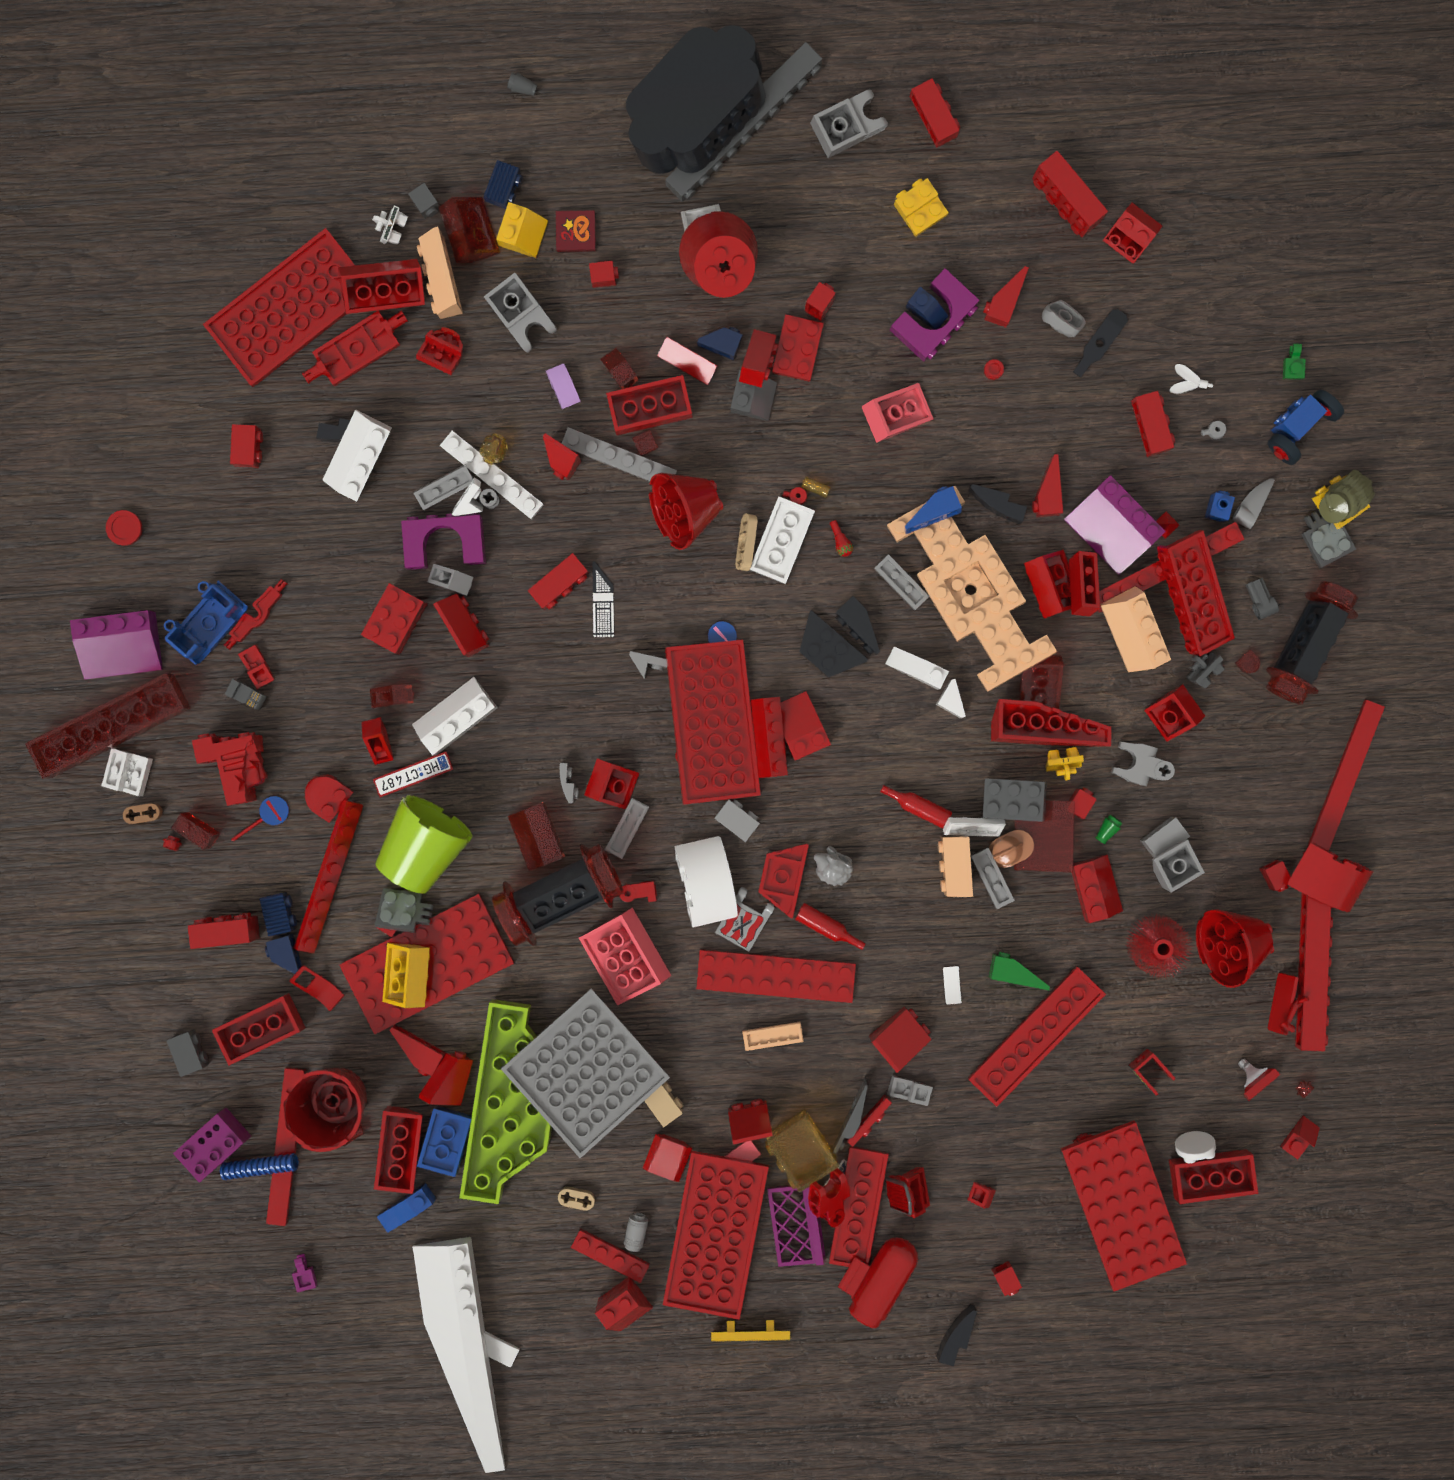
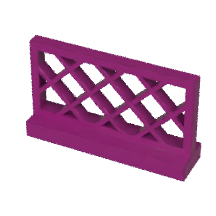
[767,1181,826,1267]

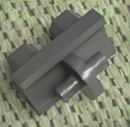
[1186,652,1225,688]

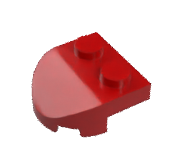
[416,327,463,375]
[305,774,354,823]

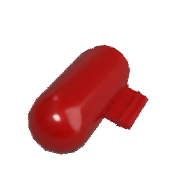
[838,1237,918,1328]

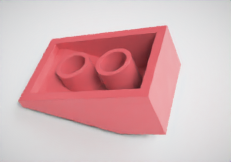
[861,383,934,443]

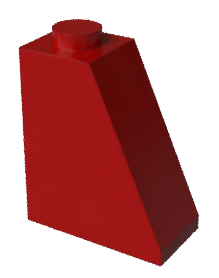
[419,1051,473,1106]

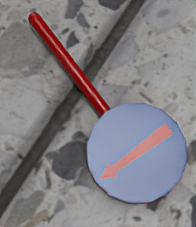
[231,796,289,841]

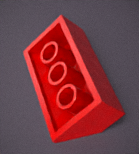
[338,259,425,314]
[374,1106,423,1194]

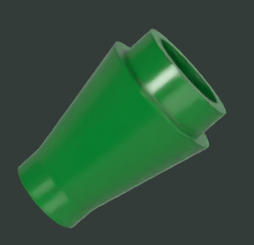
[1095,814,1123,844]

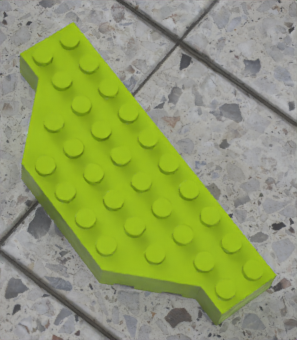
[460,999,552,1204]

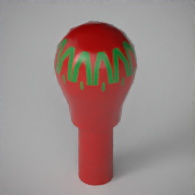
[829,520,853,557]

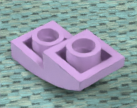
[545,363,581,409]

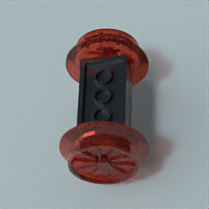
[492,843,624,946]

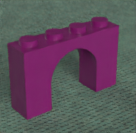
[890,269,979,362]
[401,513,486,570]

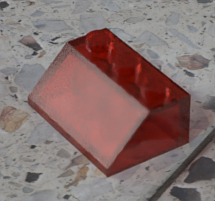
[439,197,500,263]
[508,802,565,871]

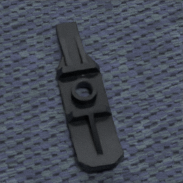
[1073,309,1128,378]

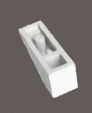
[885,647,949,690]

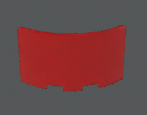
[1288,843,1374,912]

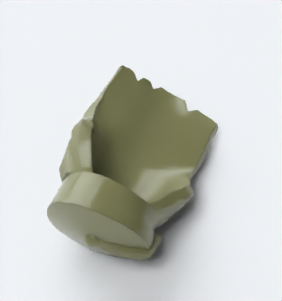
[1319,470,1375,523]

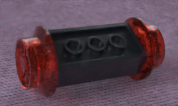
[1266,581,1358,705]

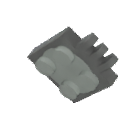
[1301,509,1356,568]
[375,888,434,933]

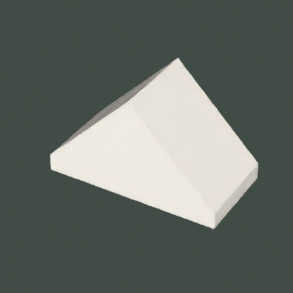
[936,679,966,718]

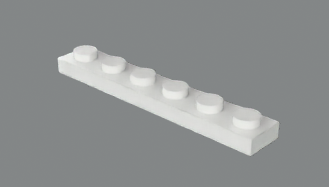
[440,431,544,520]

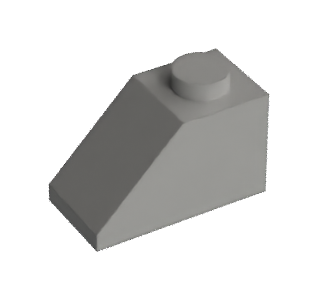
[427,564,473,596]

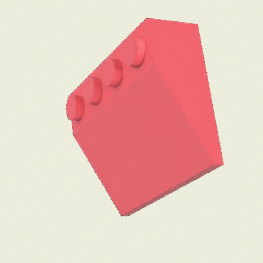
[579,907,671,1006]

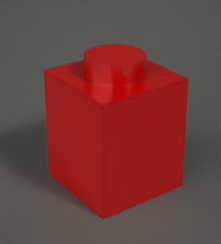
[589,261,619,288]
[1064,787,1097,819]
[1259,860,1291,892]
[991,1261,1022,1296]

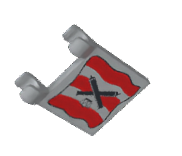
[715,887,774,952]

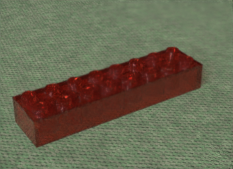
[25,673,191,779]

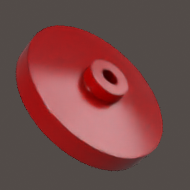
[106,510,142,546]

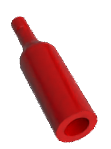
[880,785,952,828]
[795,903,866,950]

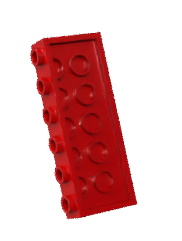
[1157,530,1235,656]

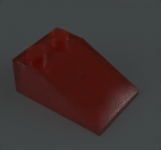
[1019,655,1064,709]

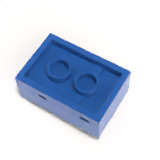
[417,1106,472,1177]

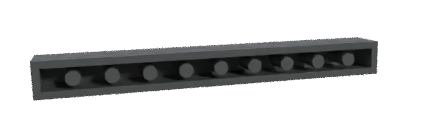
[665,42,822,202]

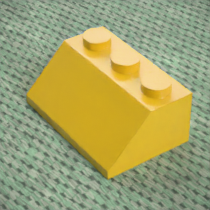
[382,943,430,1008]

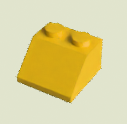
[496,202,548,258]

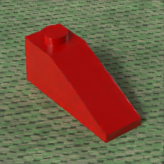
[983,266,1029,327]
[1032,454,1063,518]
[390,1024,446,1076]

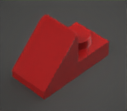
[1280,1116,1320,1160]

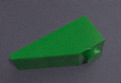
[988,951,1050,990]

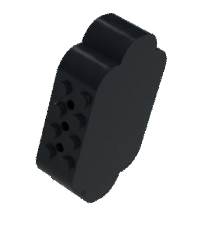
[626,25,766,174]

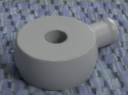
[1201,421,1226,439]

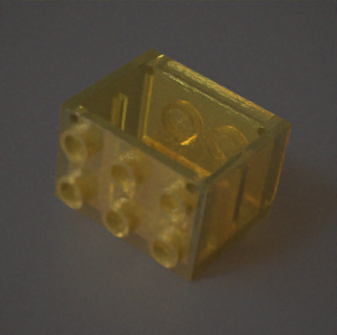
[765,1109,839,1193]

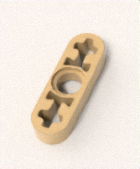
[735,513,758,571]

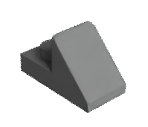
[629,651,667,679]

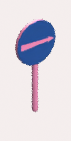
[708,621,737,643]

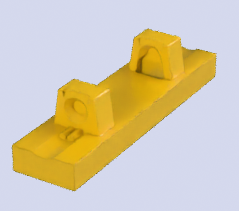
[711,1320,790,1342]

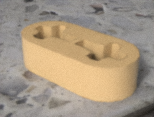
[558,1187,595,1210]

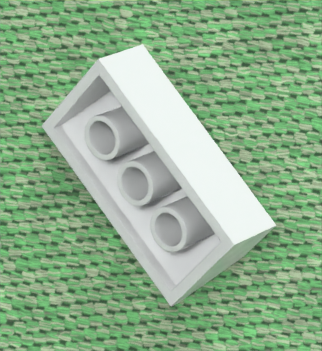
[323,410,392,501]
[412,677,498,755]

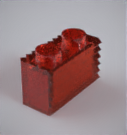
[171,812,220,850]

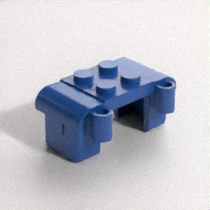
[164,580,248,665]

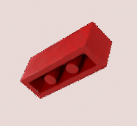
[910,78,960,148]
[739,329,778,388]
[1131,391,1175,457]
[1069,551,1100,617]
[527,553,589,610]

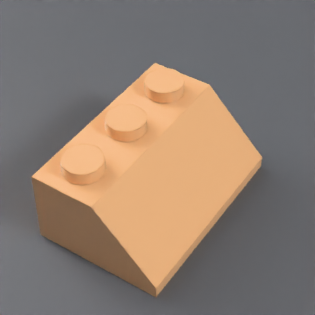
[938,835,973,897]

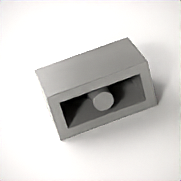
[714,799,760,842]
[1140,817,1190,858]

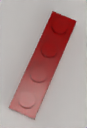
[571,1228,650,1283]

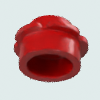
[163,836,182,851]

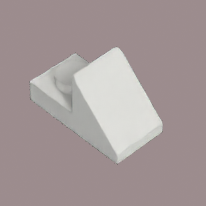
[452,477,483,516]

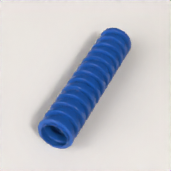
[220,1153,299,1180]

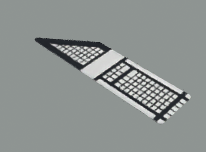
[592,561,614,637]

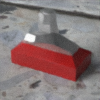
[1238,1058,1280,1101]

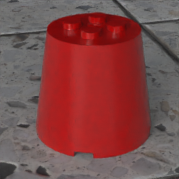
[679,211,758,298]
[280,1067,367,1152]

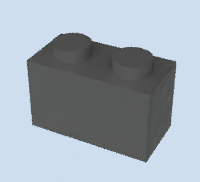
[166,1029,208,1077]

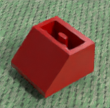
[1103,202,1163,264]

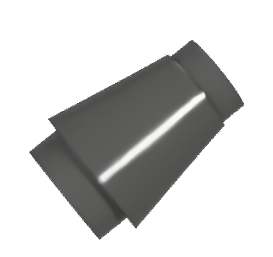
[507,72,538,96]

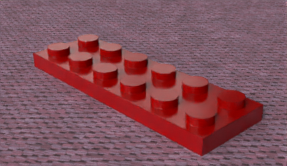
[829,1146,889,1267]

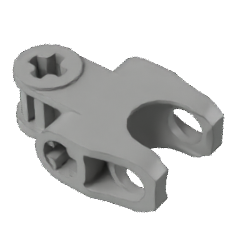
[1111,742,1175,786]

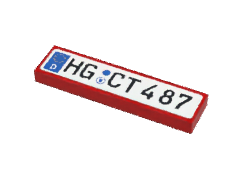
[373,751,454,797]

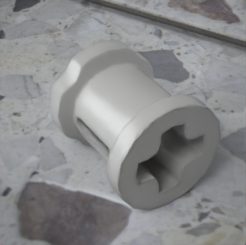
[480,489,500,509]

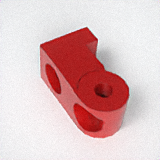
[619,880,658,902]

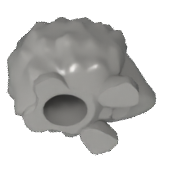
[814,846,853,886]

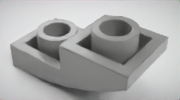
[560,763,579,803]

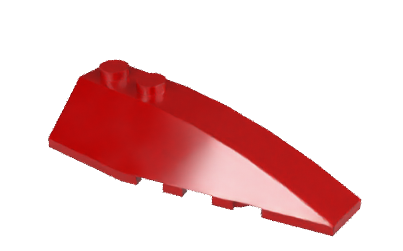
[991,699,1111,747]

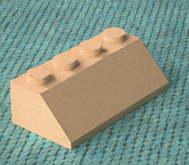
[417,227,463,319]
[1100,586,1171,672]

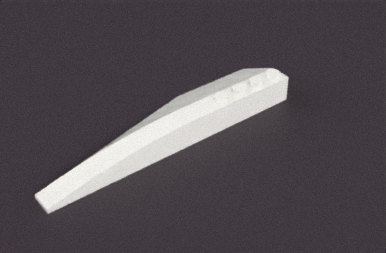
[413,1237,505,1473]

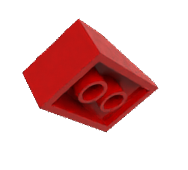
[781,692,831,761]
[728,1099,773,1145]

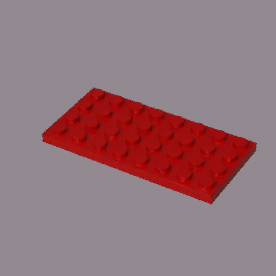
[203,228,355,387]
[665,640,761,805]
[339,893,515,1035]
[1060,1120,1187,1292]
[663,1150,769,1320]

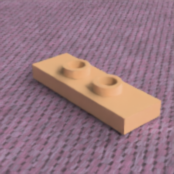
[742,1021,804,1051]

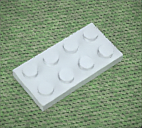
[750,496,815,584]

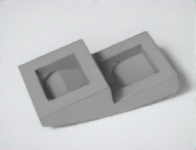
[887,1075,933,1106]

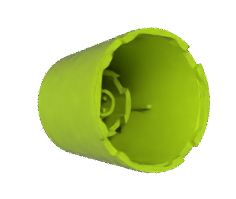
[375,795,472,894]

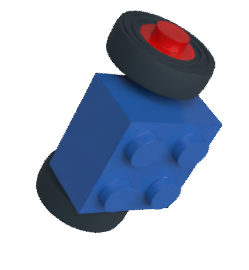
[1268,390,1344,465]

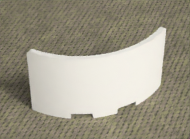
[674,836,738,928]

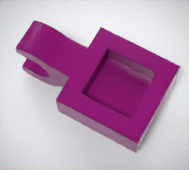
[292,1254,318,1293]

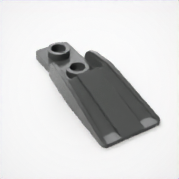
[832,1077,868,1154]

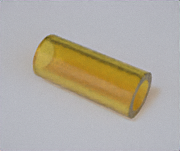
[801,477,831,498]

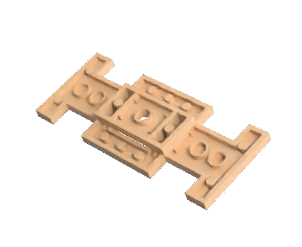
[887,486,1057,692]

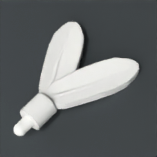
[1170,364,1213,394]

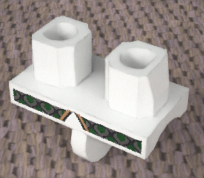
[372,206,408,244]

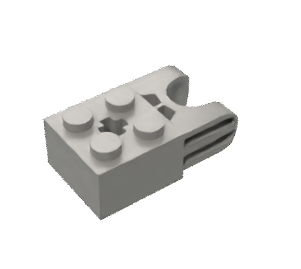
[810,89,888,158]
[484,273,557,353]

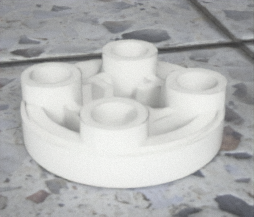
[1175,1131,1216,1163]

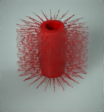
[1125,914,1192,977]

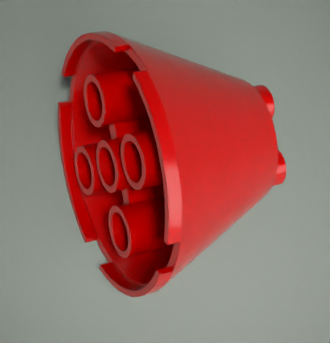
[649,473,723,550]
[1196,909,1274,988]

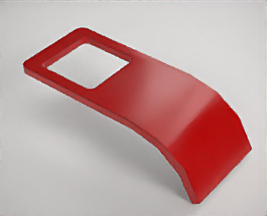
[290,965,345,1011]

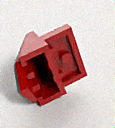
[886,1167,930,1218]

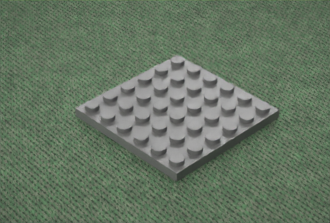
[501,988,670,1158]

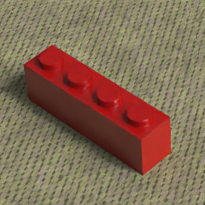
[751,697,788,778]

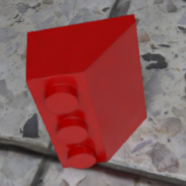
[1024,549,1071,618]
[433,594,490,657]
[1069,854,1123,923]

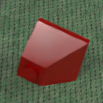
[543,433,581,480]

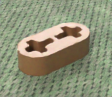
[123,803,163,824]

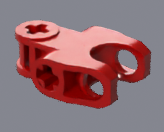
[808,1167,851,1227]

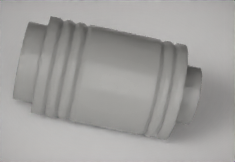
[624,1212,648,1252]

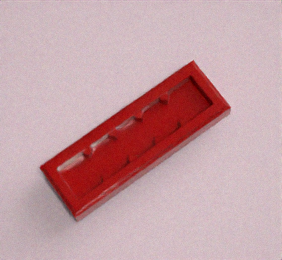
[846,1095,892,1147]

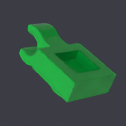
[1283,344,1306,380]

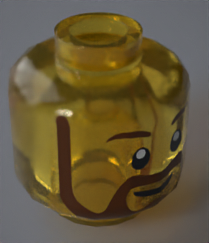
[479,434,508,465]

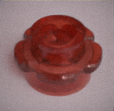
[1296,1080,1314,1099]

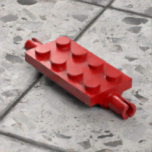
[302,311,408,387]

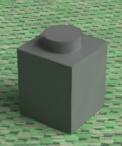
[408,183,440,219]

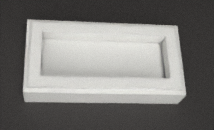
[484,1331,520,1368]

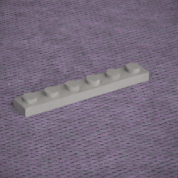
[561,427,677,482]

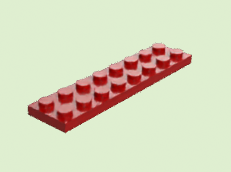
[696,949,856,1003]
[968,966,1106,1107]

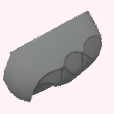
[1042,300,1086,337]

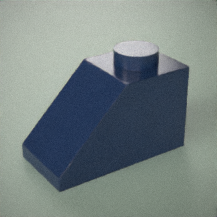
[906,287,948,330]
[697,327,743,361]
[265,934,302,974]

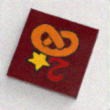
[556,210,596,252]

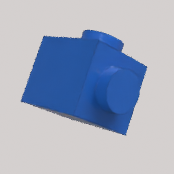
[1204,491,1235,523]

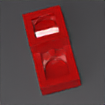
[238,644,275,689]

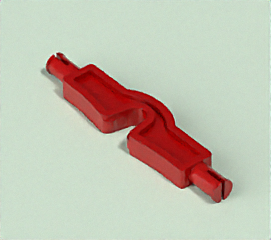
[224,578,288,650]

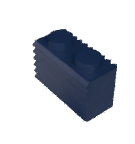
[484,160,523,209]
[260,892,297,937]

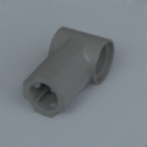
[1245,578,1279,620]

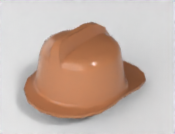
[989,830,1034,868]

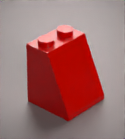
[869,1006,932,1073]
[595,1277,653,1331]

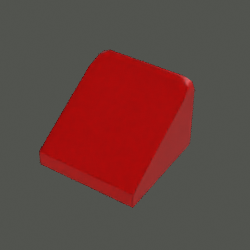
[967,1182,996,1209]

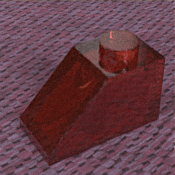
[600,348,638,389]
[370,684,414,708]

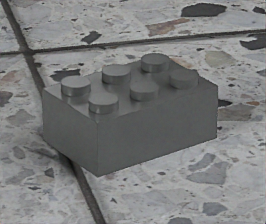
[983,778,1047,822]

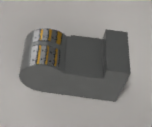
[224,679,267,710]

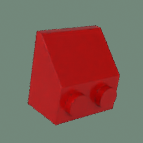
[1144,684,1205,742]
[584,758,639,809]

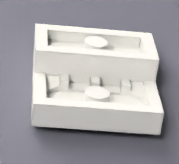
[101,748,153,797]

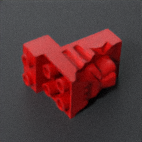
[192,732,268,806]

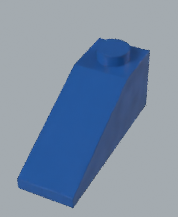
[905,486,962,534]
[377,1183,436,1233]

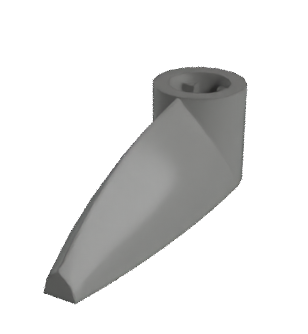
[1232,479,1275,529]

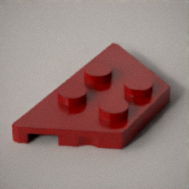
[758,844,809,918]

